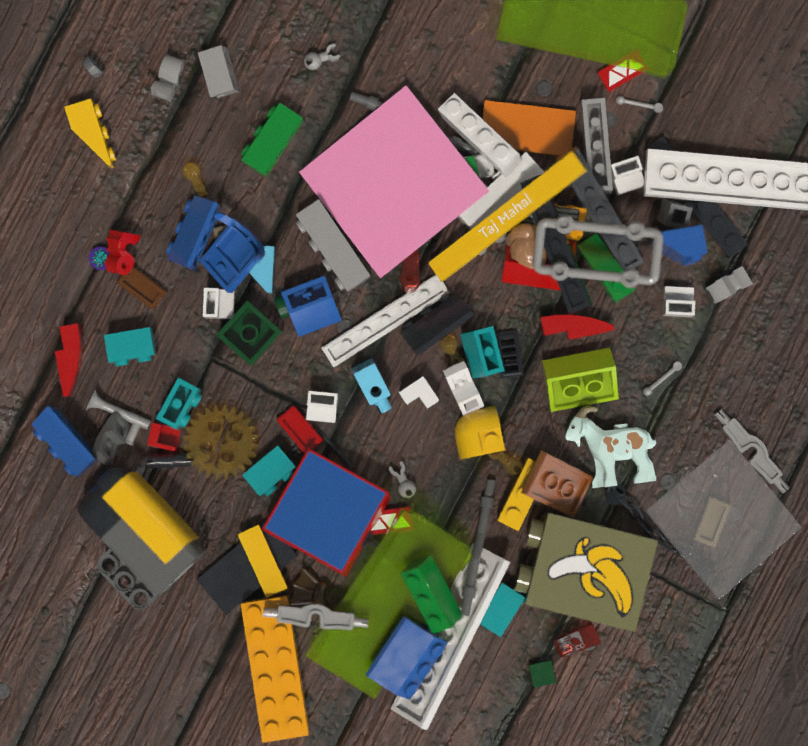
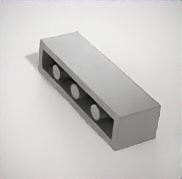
[580,98,613,194]
[295,199,371,293]

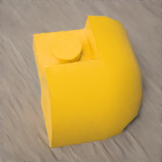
[455,405,505,460]

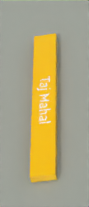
[428,151,587,282]

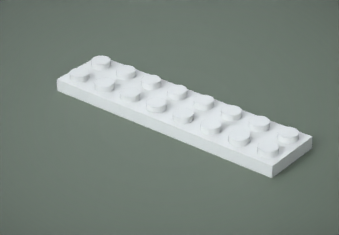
[644,149,808,210]
[391,543,510,730]

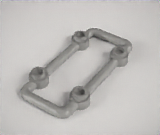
[533,215,663,288]

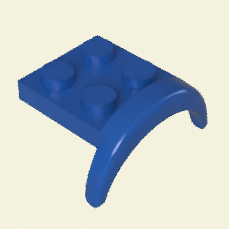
[200,212,265,293]

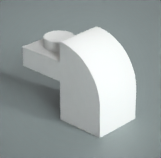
[443,361,484,416]

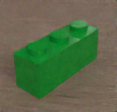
[241,103,304,178]
[400,555,463,634]

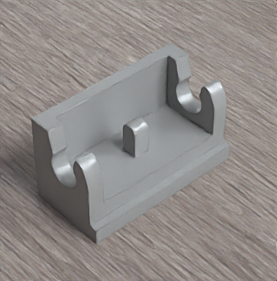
[198,45,240,98]

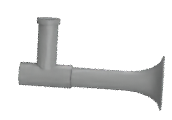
[86,389,151,446]

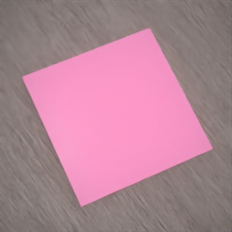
[299,86,489,278]

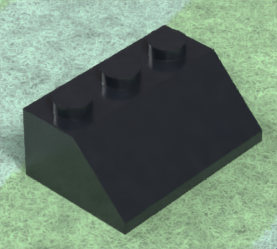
[401,293,474,357]

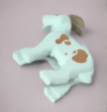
[565,406,656,488]

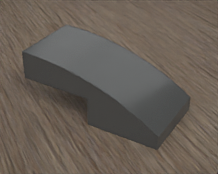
[91,412,130,465]

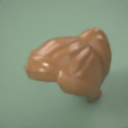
[505,223,547,269]

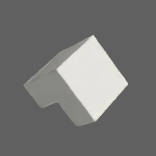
[611,156,644,196]
[662,286,695,317]
[203,288,235,319]
[399,377,439,409]
[306,391,338,423]

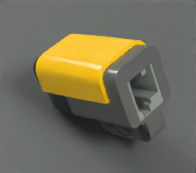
[77,466,207,610]

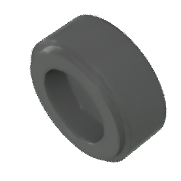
[82,56,104,78]

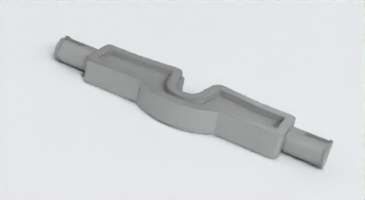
[714,409,790,494]
[263,603,369,630]

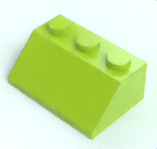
[542,348,619,412]

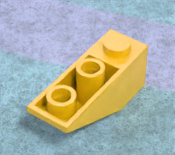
[64,99,116,168]

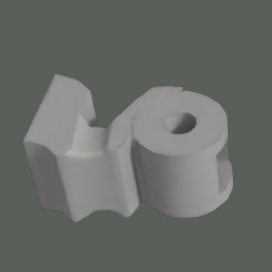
[151,54,185,102]
[706,266,753,304]

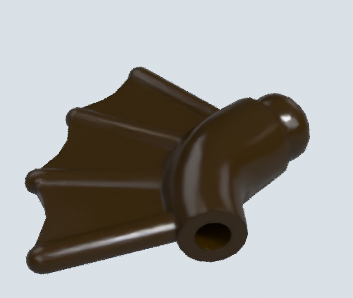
[289,567,330,617]

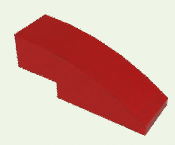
[539,315,615,341]
[55,323,83,397]

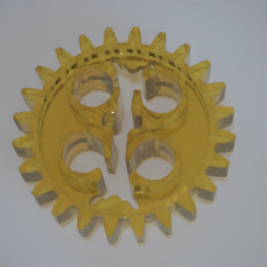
[183,405,258,480]

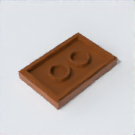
[521,451,593,518]

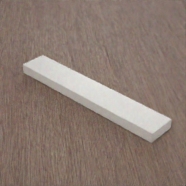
[322,275,450,367]

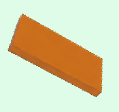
[483,100,576,156]

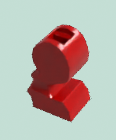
[105,230,141,275]

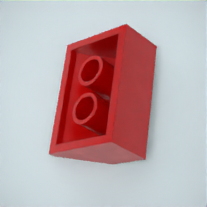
[501,232,576,291]

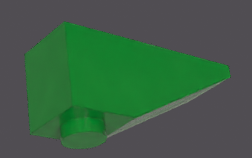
[577,233,635,304]

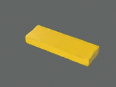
[238,525,288,598]

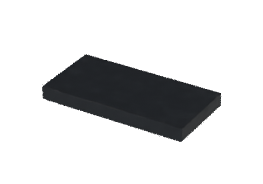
[197,522,298,615]

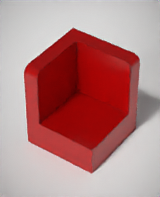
[147,423,181,451]

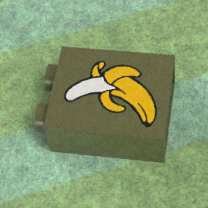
[514,512,658,632]

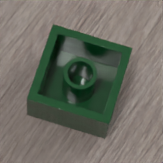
[217,301,283,367]

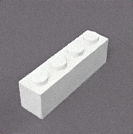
[438,93,522,178]
[458,152,545,230]

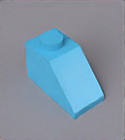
[249,246,275,294]

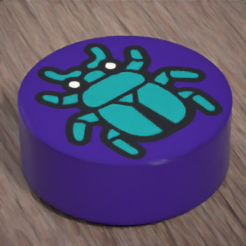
[89,247,110,270]

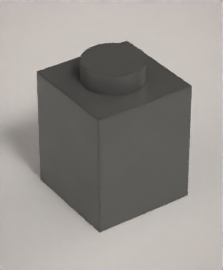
[657,198,693,229]

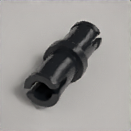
[147,451,194,470]

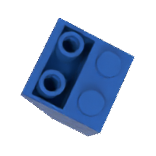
[281,276,342,337]

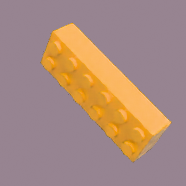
[241,595,310,743]

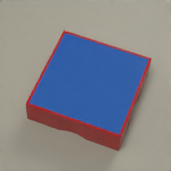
[262,448,392,577]

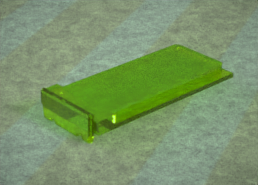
[496,0,688,79]
[305,508,472,699]

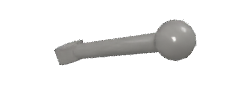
[616,96,663,113]
[643,362,682,396]

